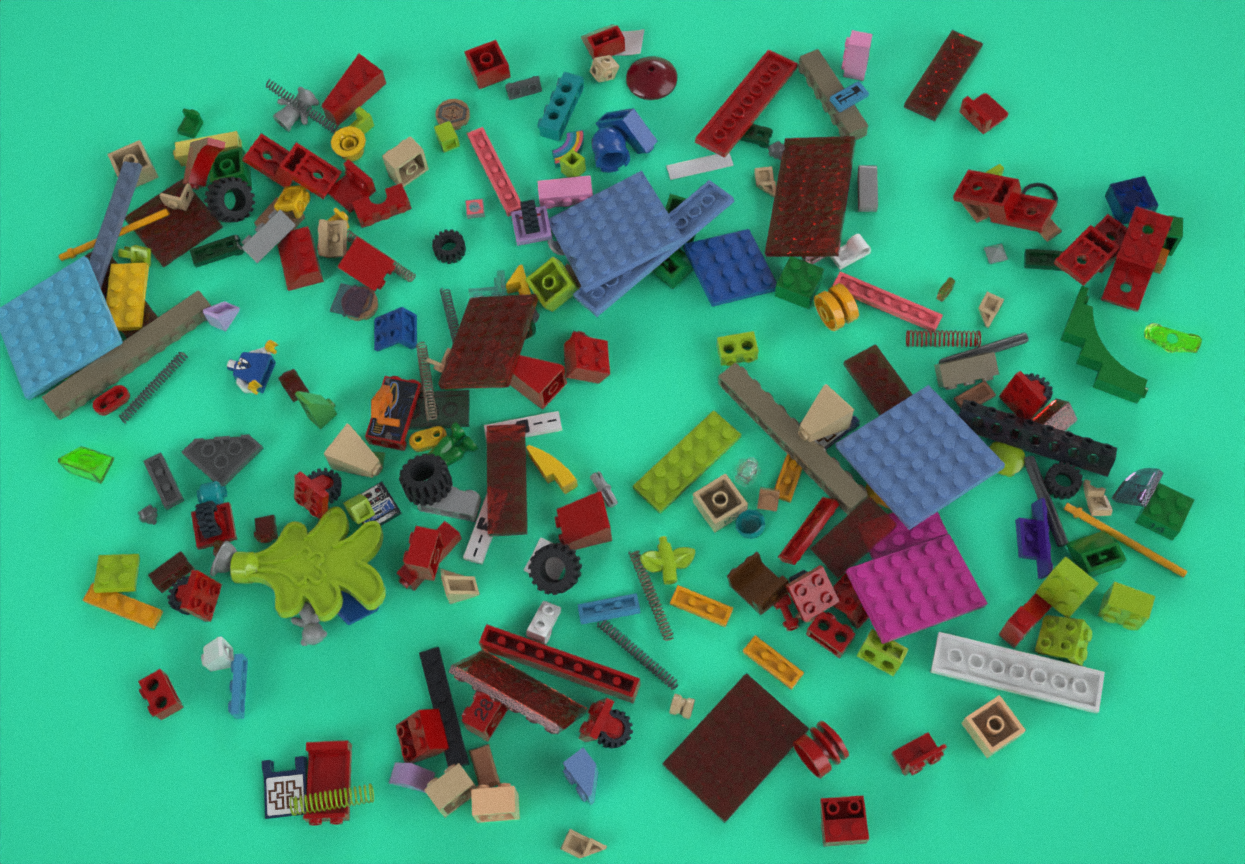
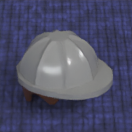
[210,540,237,576]

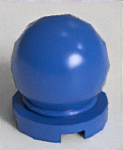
[592,126,630,173]

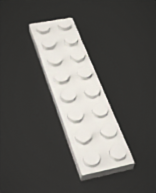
[930,632,1105,714]

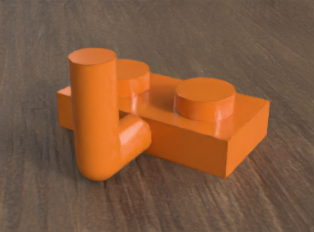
[371,385,400,427]

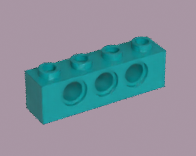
[537,72,584,142]

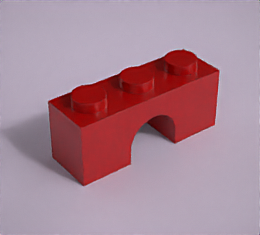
[352,183,412,228]

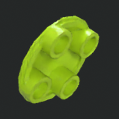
[989,441,1025,477]

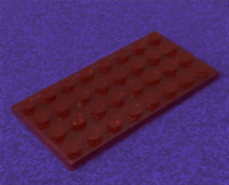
[765,136,856,257]

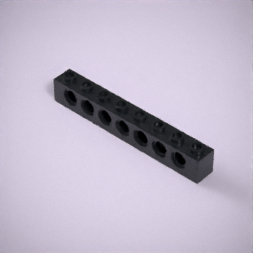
[958,399,1117,477]

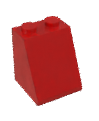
[337,236,396,292]
[505,354,567,410]
[554,491,612,550]

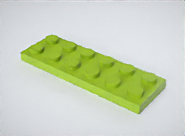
[633,410,741,514]

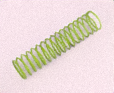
[290,783,374,816]

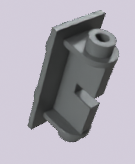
[505,76,542,100]

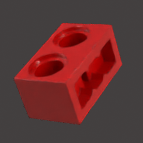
[806,611,855,659]
[138,669,184,720]

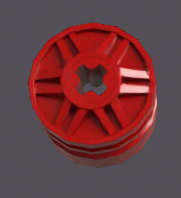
[793,721,849,779]

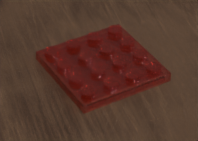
[125,179,223,268]

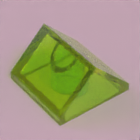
[58,446,114,484]

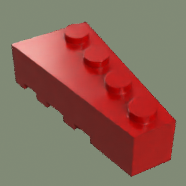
[322,53,386,126]

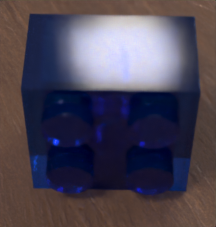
[1105,176,1159,224]

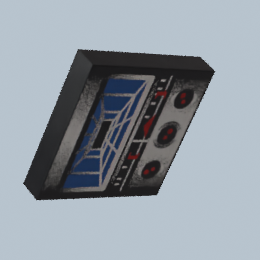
[361,481,402,526]

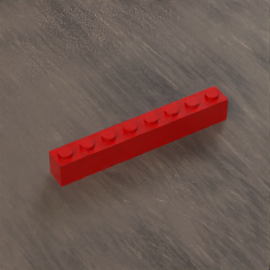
[479,624,641,704]

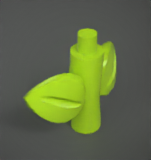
[640,536,695,585]

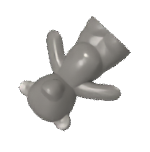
[273,87,319,132]
[291,601,327,646]

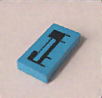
[830,81,869,112]

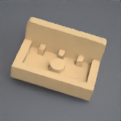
[317,219,347,258]

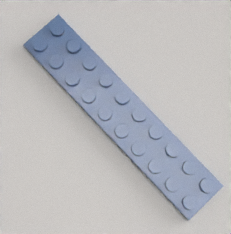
[573,180,735,317]

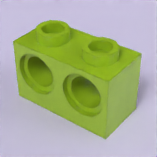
[717,331,759,366]
[857,629,909,676]

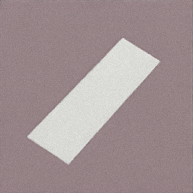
[666,153,734,180]

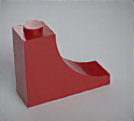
[183,137,226,190]
[998,593,1052,648]

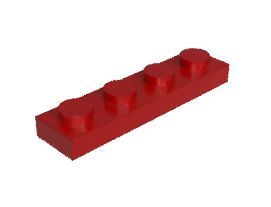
[778,497,839,565]

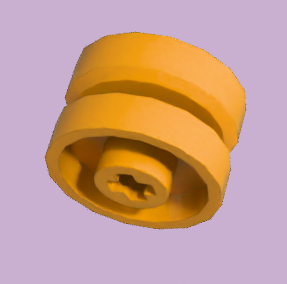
[814,283,859,331]

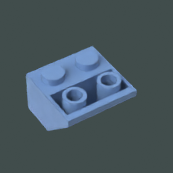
[563,747,598,805]

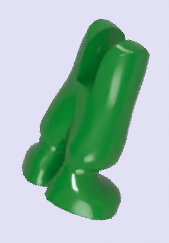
[427,422,478,467]

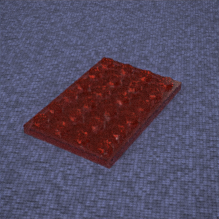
[438,294,538,389]
[449,650,588,735]
[662,673,809,823]

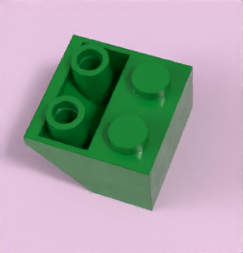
[652,248,693,289]
[1066,531,1127,577]

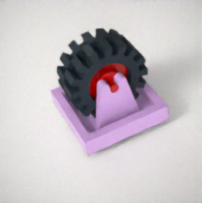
[511,200,552,246]

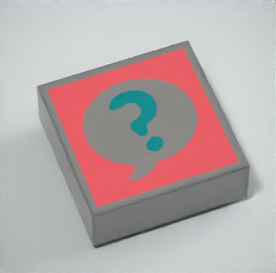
[465,199,485,219]

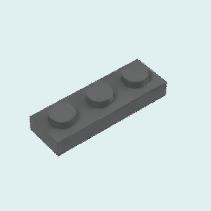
[143,452,185,510]

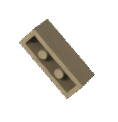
[934,352,999,390]

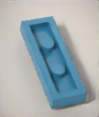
[577,593,641,625]
[228,654,248,719]

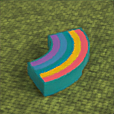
[552,130,584,168]

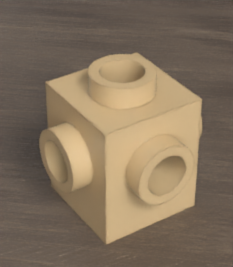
[589,55,620,82]

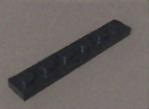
[419,647,470,767]

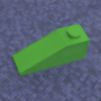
[295,391,337,430]

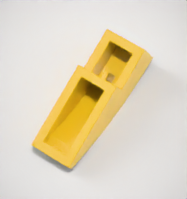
[526,445,578,494]

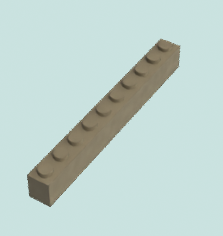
[42,290,211,420]
[718,363,868,516]

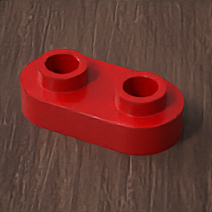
[93,385,130,416]

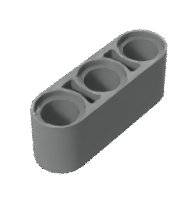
[858,165,878,212]

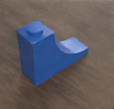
[595,108,658,154]

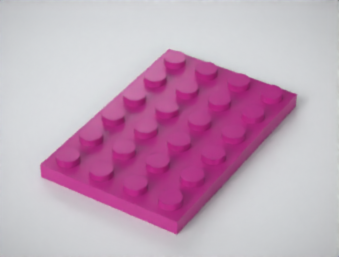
[846,534,988,644]

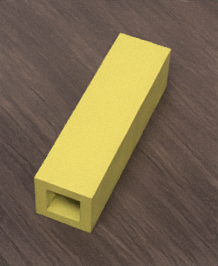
[173,131,242,167]

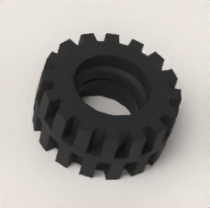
[432,229,466,264]
[1044,462,1083,500]

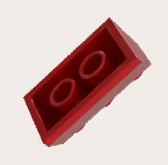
[278,226,324,291]

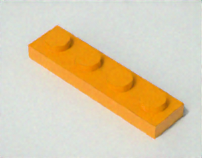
[83,583,163,630]

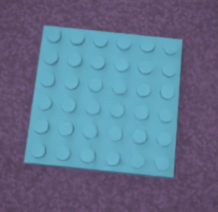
[0,256,123,400]

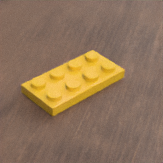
[106,262,149,331]

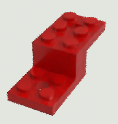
[242,133,342,200]
[953,169,1057,233]
[1101,206,1173,312]
[1054,214,1128,286]

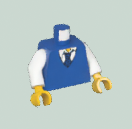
[227,340,278,395]

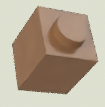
[757,487,780,511]

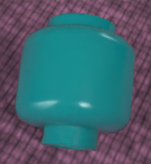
[197,481,227,506]

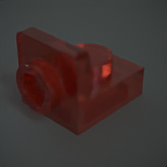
[278,369,309,402]
[254,515,278,543]

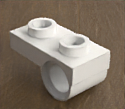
[830,234,871,270]
[526,601,561,644]

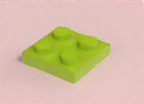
[93,554,140,593]

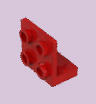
[328,159,376,213]
[833,573,869,629]
[891,732,947,776]

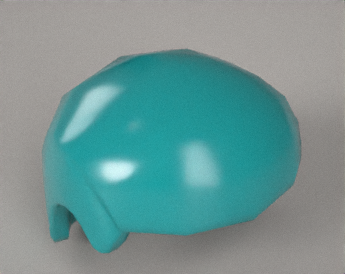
[736,509,765,539]

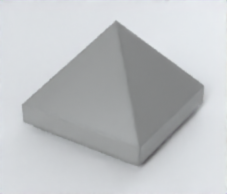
[984,243,1008,264]

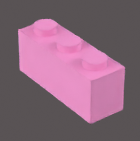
[841,30,873,81]
[537,175,593,209]

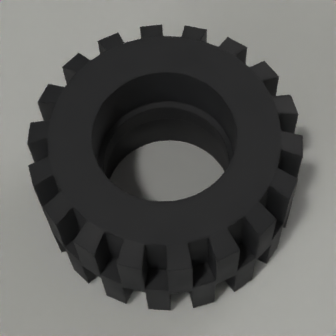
[204,177,255,222]
[399,453,453,506]
[528,543,582,595]

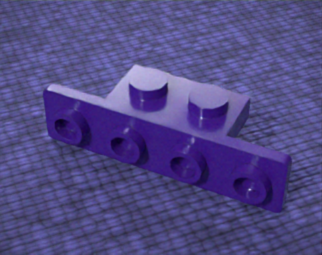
[1015,498,1053,579]

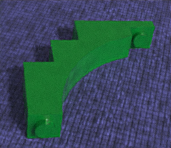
[1060,286,1148,404]

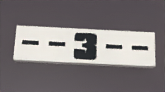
[484,411,562,445]
[463,487,508,565]

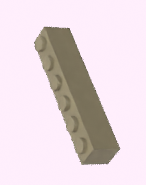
[798,49,868,143]

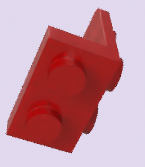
[959,93,1008,135]

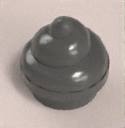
[767,141,785,160]
[138,504,158,525]

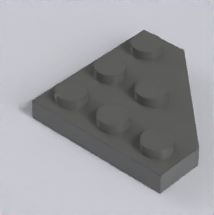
[181,434,263,486]

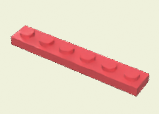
[467,127,521,217]
[833,272,943,333]

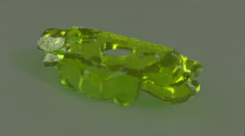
[1144,323,1202,353]

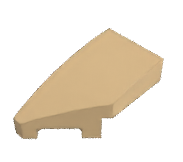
[754,166,777,197]
[978,291,1004,328]
[1083,480,1113,516]
[560,829,607,859]

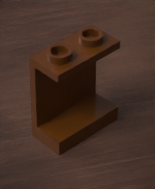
[727,552,789,616]

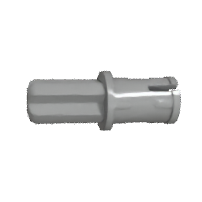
[590,471,618,508]

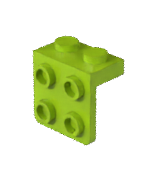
[1035,615,1092,666]

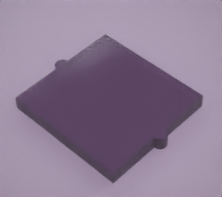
[330,283,370,319]

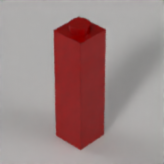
[397,521,462,591]

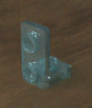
[468,270,507,302]

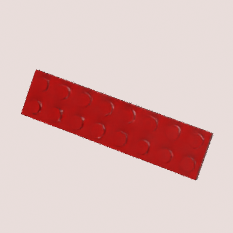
[695,49,798,158]

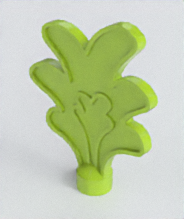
[230,507,386,622]

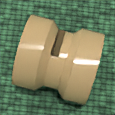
[669,693,695,719]

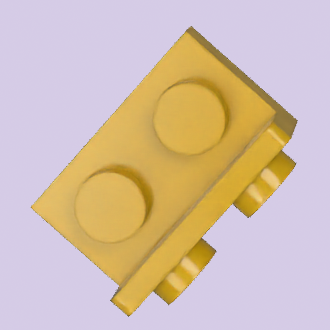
[274,185,310,219]

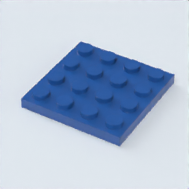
[683,229,777,307]

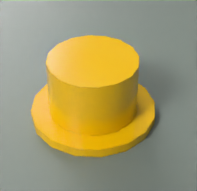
[331,126,366,161]

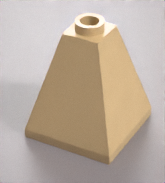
[798,384,854,442]
[324,423,382,478]

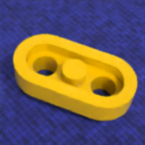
[409,426,447,452]

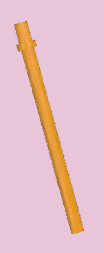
[58,209,169,261]
[1063,502,1188,578]

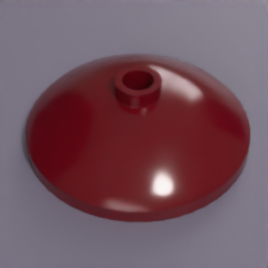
[626,56,677,100]

